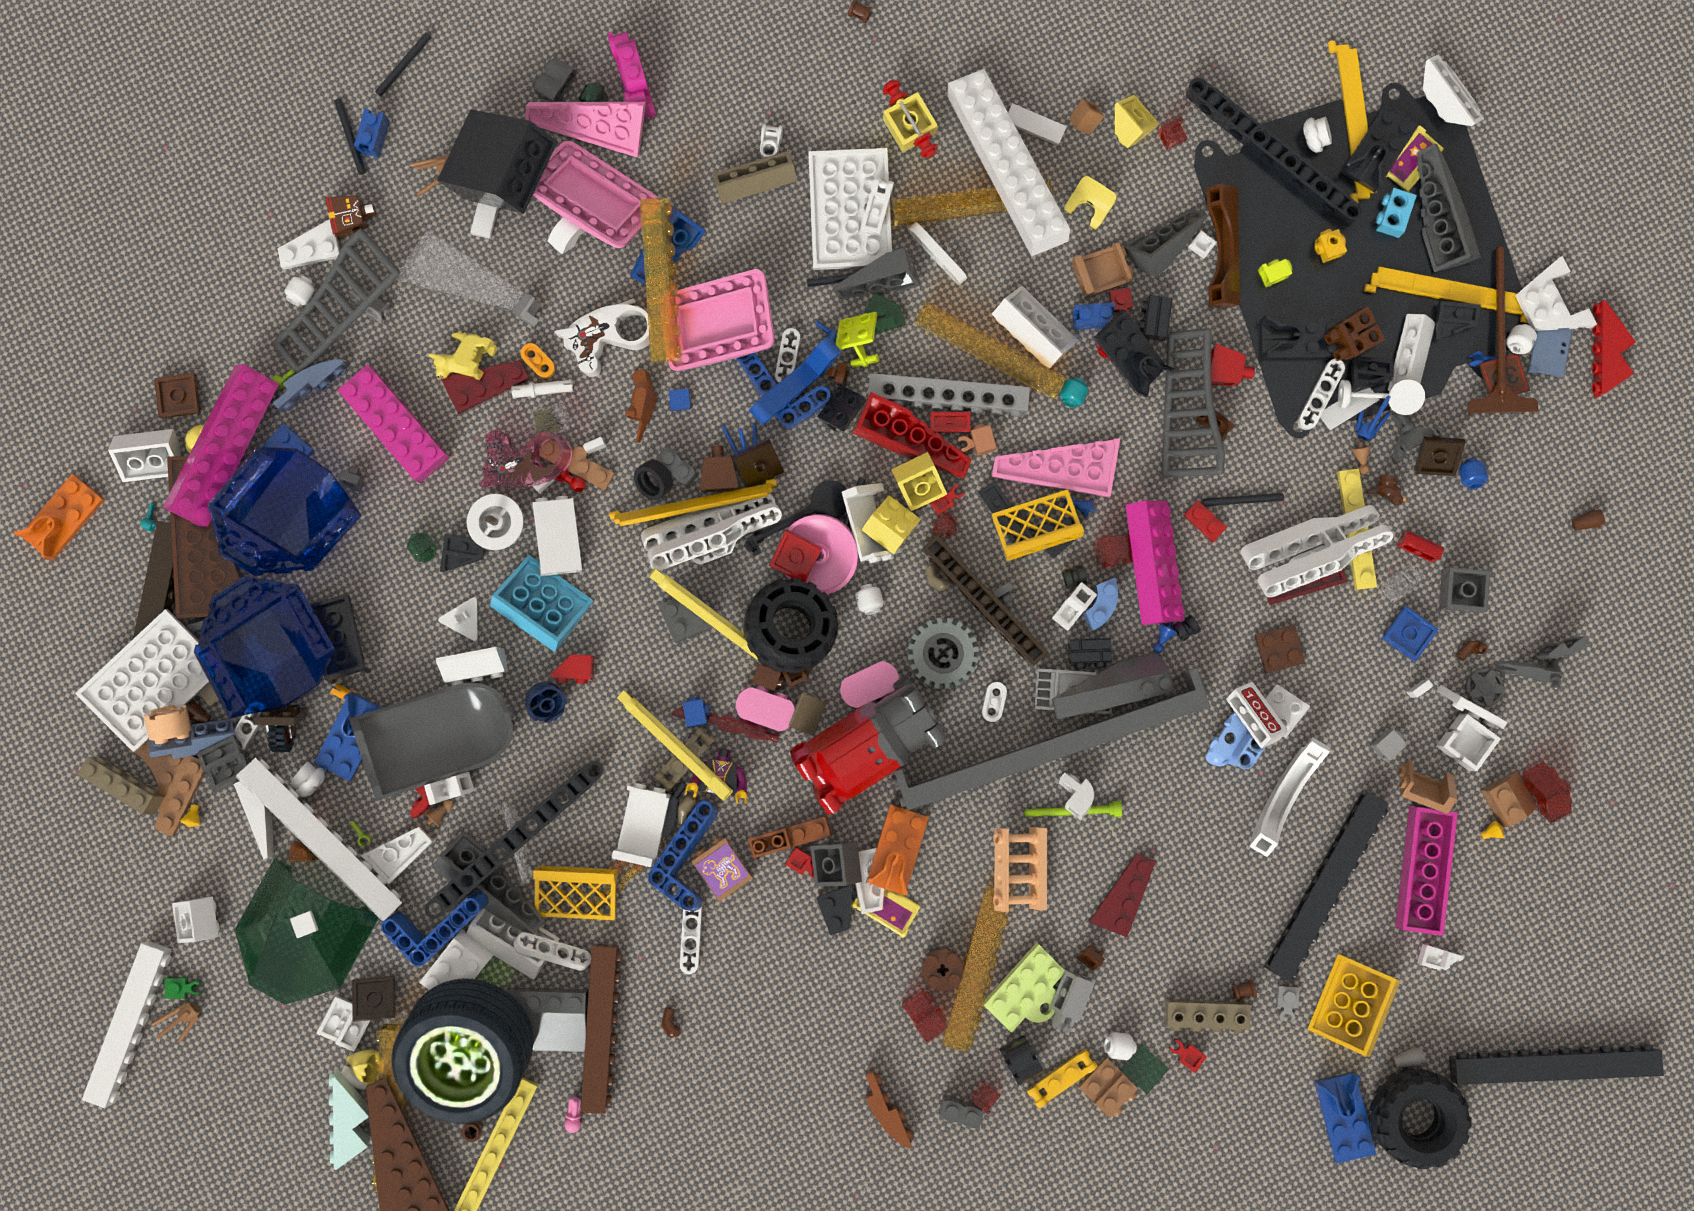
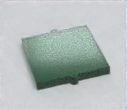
[1120,1045,1169,1094]

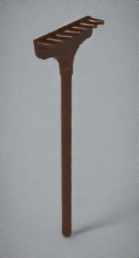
[1467,246,1539,416]

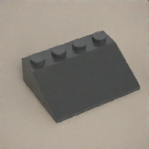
[505,987,589,1052]

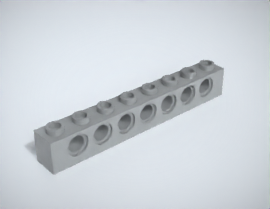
[868,373,1030,417]

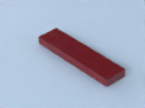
[1266,569,1347,605]

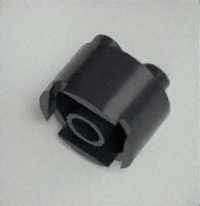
[999,1035,1044,1086]

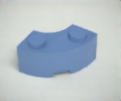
[1083,578,1118,631]

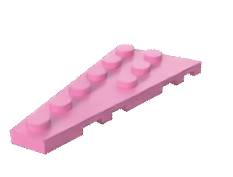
[525,102,646,157]
[992,438,1120,498]

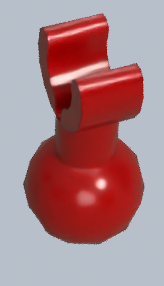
[555,466,586,492]

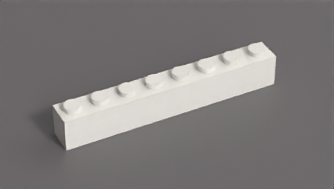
[82,941,172,1108]

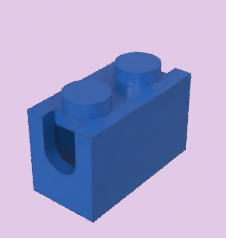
[354,108,390,158]
[1072,302,1115,330]

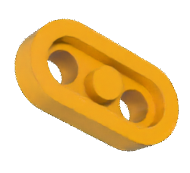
[521,343,555,379]

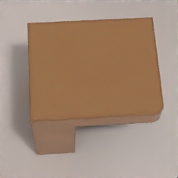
[1069,99,1104,135]

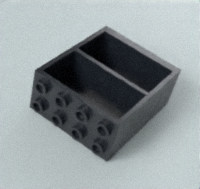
[437,109,558,214]

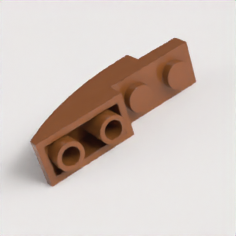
[748,816,832,858]
[865,1069,914,1149]

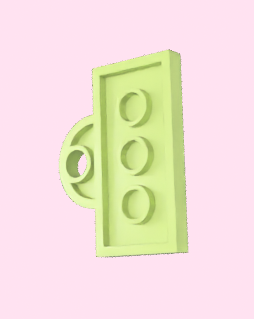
[982,943,1065,1033]

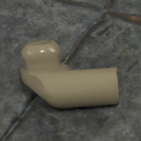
[925,566,949,591]

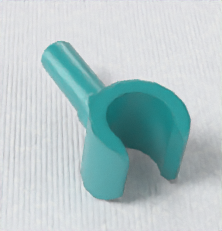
[140,503,156,532]

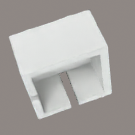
[1436,714,1501,771]

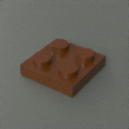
[154,373,201,419]
[1254,625,1305,674]

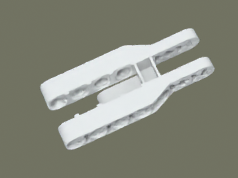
[641,493,782,570]
[1241,505,1393,597]

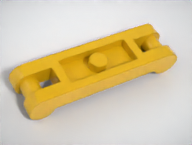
[1026,1049,1098,1108]

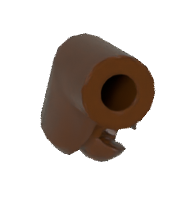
[1456,641,1488,661]
[661,1007,681,1038]

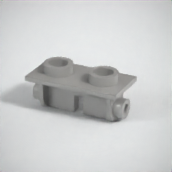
[349,287,390,324]

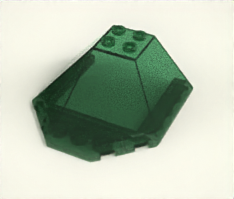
[235,858,379,1005]

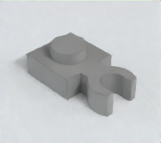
[1276,985,1300,1023]

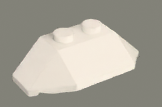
[1423,54,1484,126]

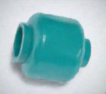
[1059,377,1089,408]

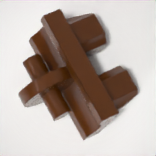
[1195,407,1235,441]

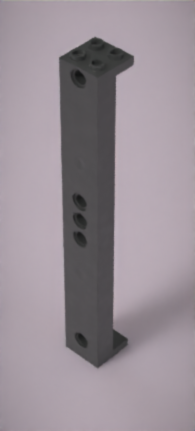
[891,668,1211,811]

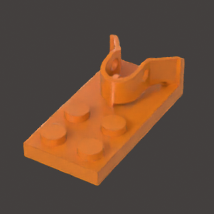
[14,474,105,561]
[866,805,929,895]

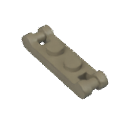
[653,726,716,793]

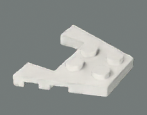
[1515,256,1597,331]

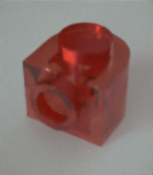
[932,512,958,538]

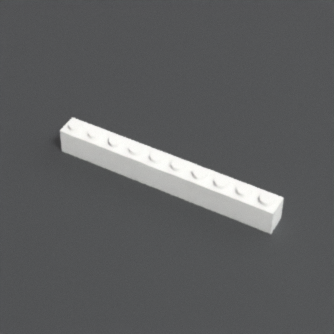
[236,758,402,921]

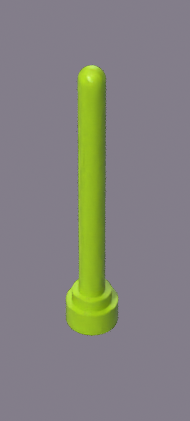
[1024,801,1122,817]

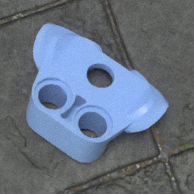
[1206,712,1265,769]

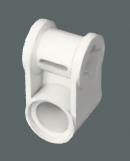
[760,123,783,159]

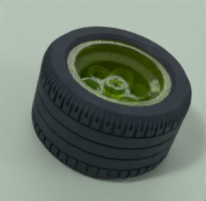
[391,978,534,1124]

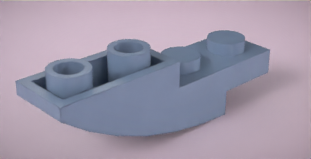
[273,359,349,412]
[148,718,234,759]

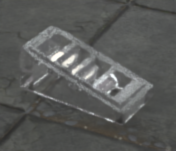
[1379,562,1424,603]

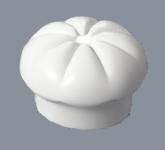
[1303,116,1332,153]
[290,761,325,797]

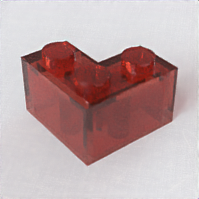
[1093,534,1133,569]
[1522,761,1572,824]
[902,989,948,1043]

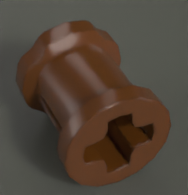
[848,0,873,24]
[1231,979,1257,1002]

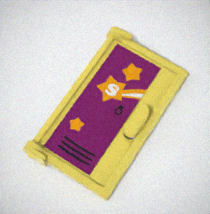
[1386,125,1444,192]
[853,889,921,938]

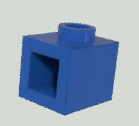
[683,696,710,728]

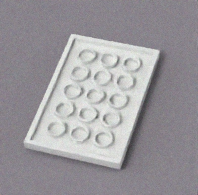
[808,148,892,270]
[75,609,225,752]

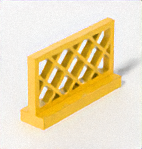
[991,489,1084,561]
[533,865,618,920]

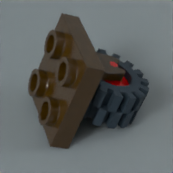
[253,704,307,752]

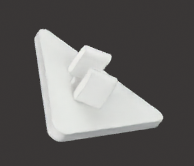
[438,597,478,641]

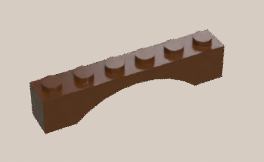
[1207,183,1240,309]

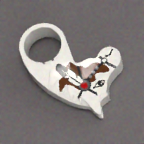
[555,304,655,377]

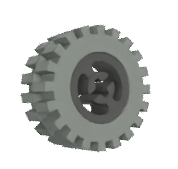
[907,618,979,689]

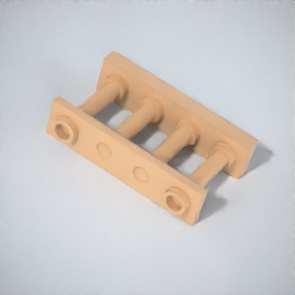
[993,827,1047,912]

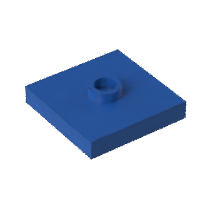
[1381,606,1439,662]

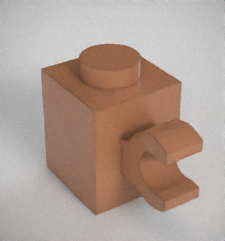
[958,424,997,456]

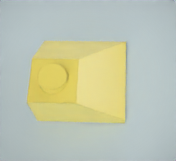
[1115,95,1159,148]

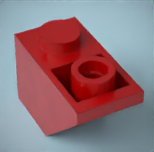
[550,654,595,684]

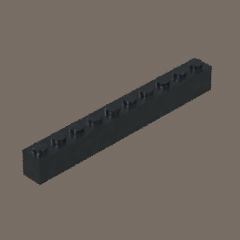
[1264,791,1389,982]
[1449,1044,1664,1085]

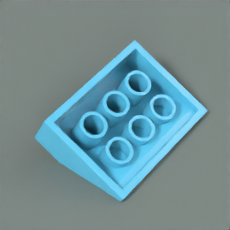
[490,555,594,652]

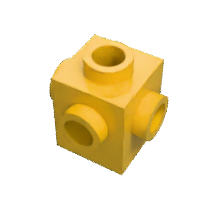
[1315,229,1347,263]

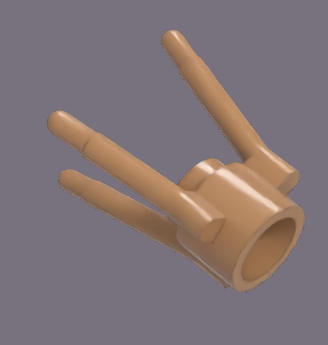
[410,155,449,196]
[151,1001,201,1042]

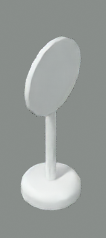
[1338,379,1425,415]

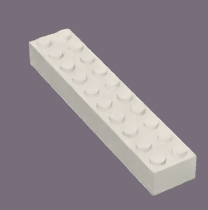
[948,69,1070,257]

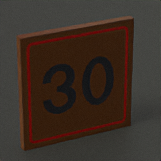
[1479,354,1530,394]

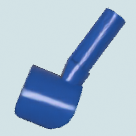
[815,321,837,344]
[1468,351,1497,366]

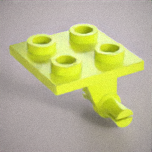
[836,312,879,368]

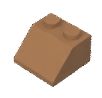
[1480,771,1537,827]

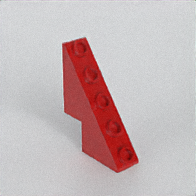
[1591,299,1636,398]

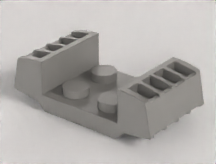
[1034,668,1112,715]

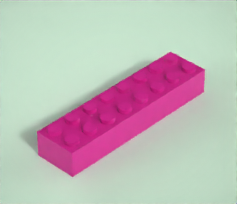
[162,364,279,527]

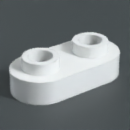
[982,682,1007,722]

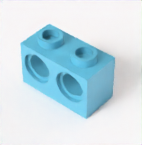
[1375,188,1417,238]

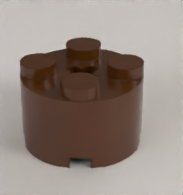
[921,947,963,991]

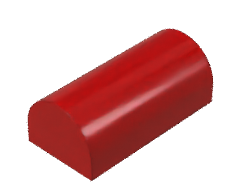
[1397,530,1444,562]

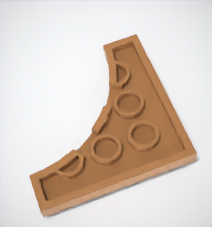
[126,740,205,837]

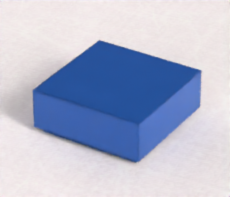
[669,389,691,411]

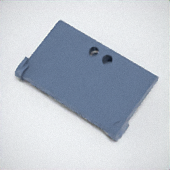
[1528,328,1572,378]

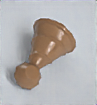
[1351,442,1371,475]
[425,799,454,827]

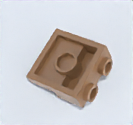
[1078,1057,1138,1118]

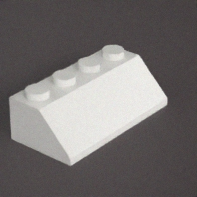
[992,286,1078,370]
[466,908,560,980]

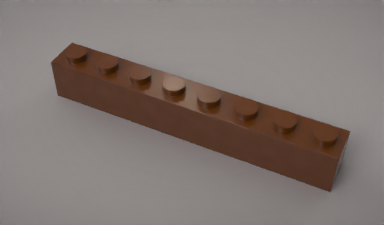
[581,944,622,1114]

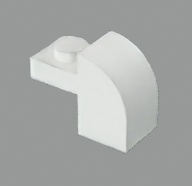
[548,217,586,254]
[1052,582,1097,631]
[424,772,475,805]
[1059,773,1094,820]

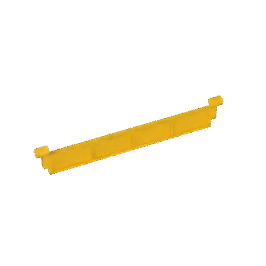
[1328,41,1377,203]
[1364,267,1529,324]
[609,478,777,526]

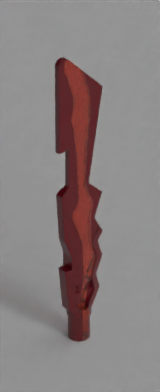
[672,706,780,743]

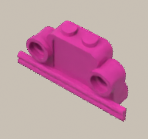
[608,32,656,119]

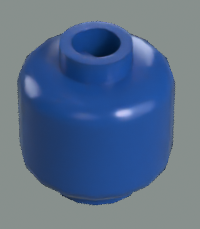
[1459,458,1488,489]

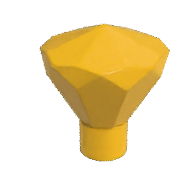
[180,804,201,827]
[1480,820,1504,840]

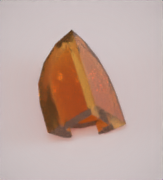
[288,839,319,862]

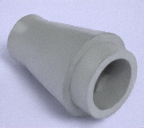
[1393,1046,1426,1068]

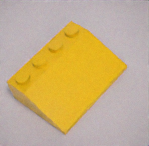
[1307,954,1401,1057]

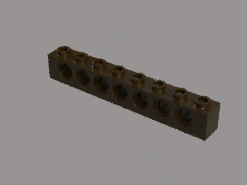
[921,535,1049,667]

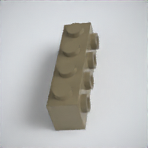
[713,151,797,204]
[77,755,165,814]
[1164,999,1251,1033]

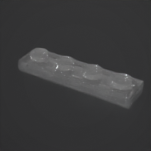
[502,803,533,885]

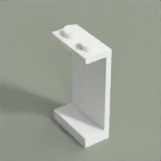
[842,483,901,564]
[531,496,582,576]
[612,783,671,867]

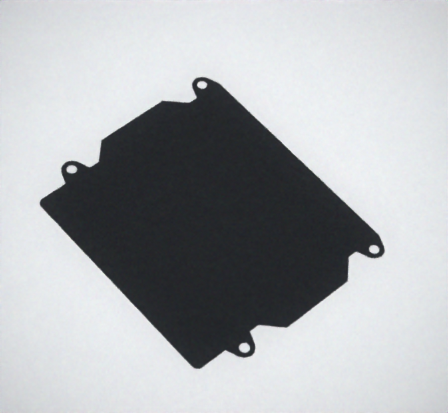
[1194,83,1529,438]

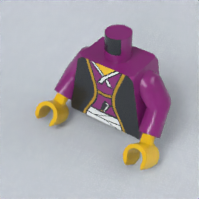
[685,748,748,804]

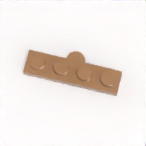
[535,436,615,491]

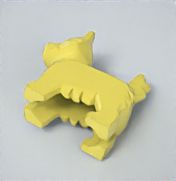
[428,331,498,380]

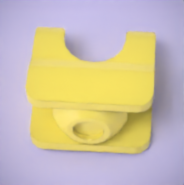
[1064,176,1116,230]

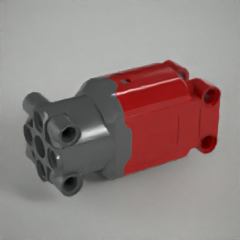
[790,676,947,815]

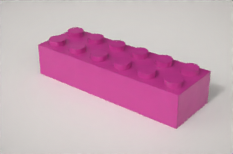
[337,364,450,483]
[1126,500,1184,625]
[1395,806,1458,936]

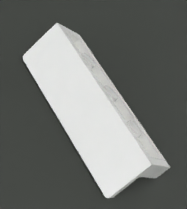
[1388,314,1435,391]

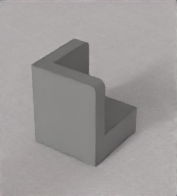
[512,293,541,327]

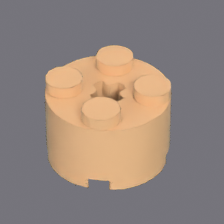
[143,704,192,744]

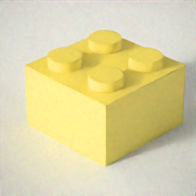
[891,452,947,511]
[862,495,921,555]

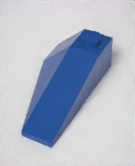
[630,203,706,285]

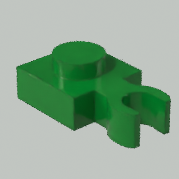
[164,977,202,999]

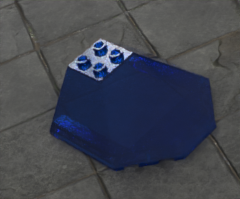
[208,447,362,576]
[194,576,336,718]

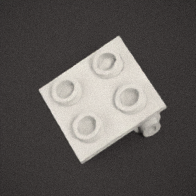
[1265,684,1310,738]

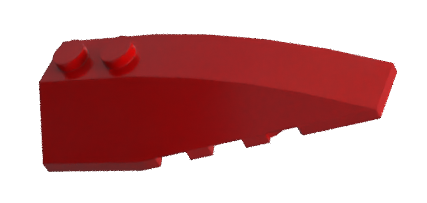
[851,392,971,478]

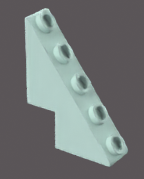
[329,1068,370,1170]

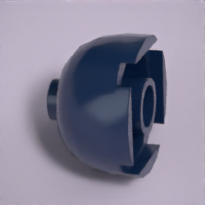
[525,682,567,723]

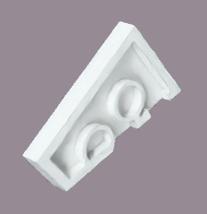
[278,219,340,269]
[1436,685,1507,729]
[361,827,434,885]
[855,848,884,914]

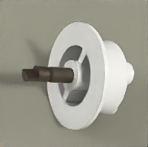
[467,494,523,550]

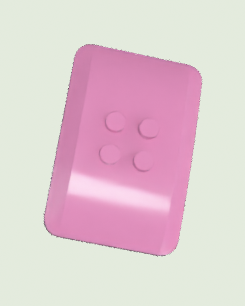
[533,141,661,248]
[660,269,774,371]

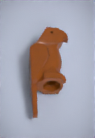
[625,369,657,443]

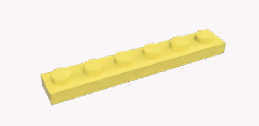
[1337,469,1377,590]

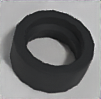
[634,460,673,500]

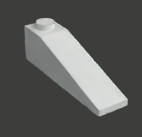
[234,781,274,859]

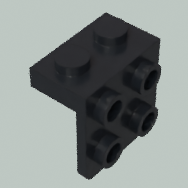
[817,385,866,431]

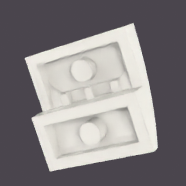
[316,995,370,1052]

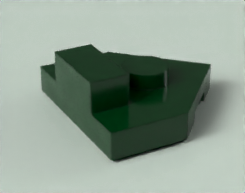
[864,293,905,335]

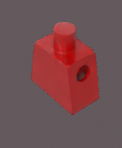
[1211,344,1255,386]

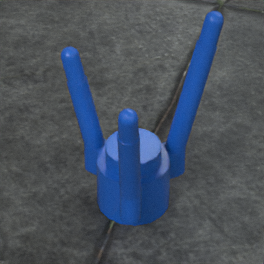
[1354,396,1391,441]
[722,423,757,455]

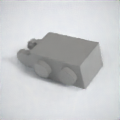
[1050,970,1095,1032]

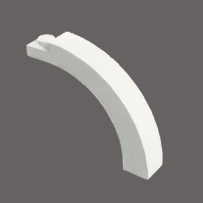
[1249,737,1330,857]

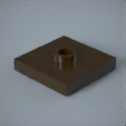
[1414,436,1466,476]
[733,439,784,487]
[352,976,395,1022]

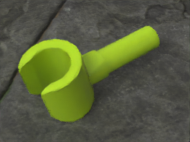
[272,369,295,389]
[350,821,372,847]

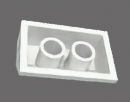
[108,429,181,482]
[436,647,508,686]

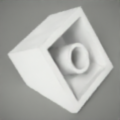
[172,896,219,943]

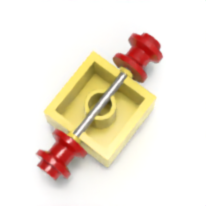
[882,79,939,159]

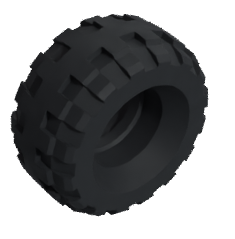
[743,578,839,674]
[1369,1068,1472,1169]

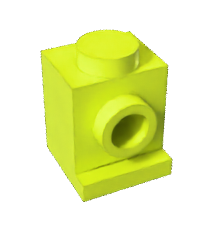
[1258,259,1292,287]

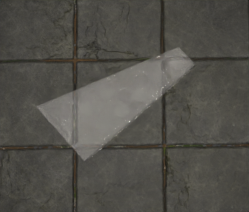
[396,230,524,311]

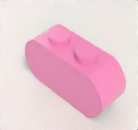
[840,661,899,708]
[736,685,795,731]

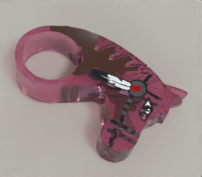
[479,430,572,488]

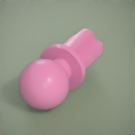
[564,1096,582,1133]

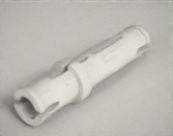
[511,379,573,399]

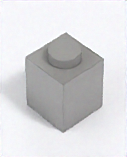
[1370,729,1408,761]

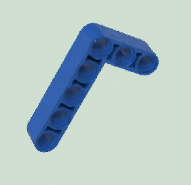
[749,336,842,426]
[736,353,831,429]
[648,801,718,911]
[381,891,487,966]

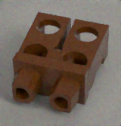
[1324,306,1386,361]

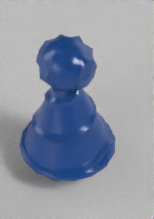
[1064,496,1096,518]
[1153,623,1177,653]

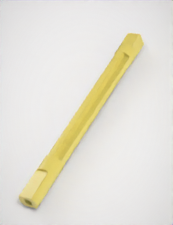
[649,568,769,667]
[617,691,733,801]

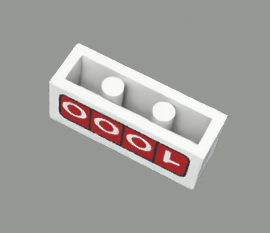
[1226,682,1288,749]

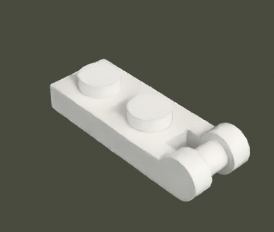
[861,177,894,235]

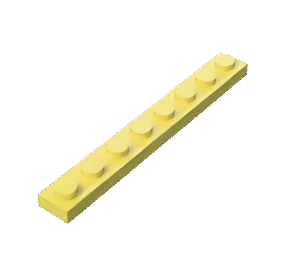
[454,1077,539,1211]

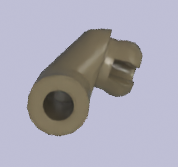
[678,795,696,825]

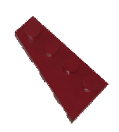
[441,360,530,414]
[1088,853,1156,937]

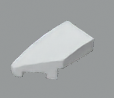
[1417,944,1464,970]

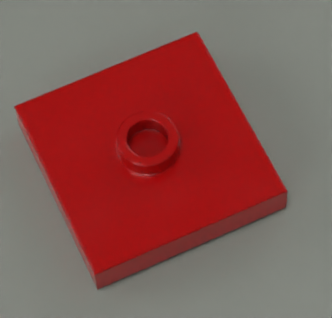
[769,529,823,582]

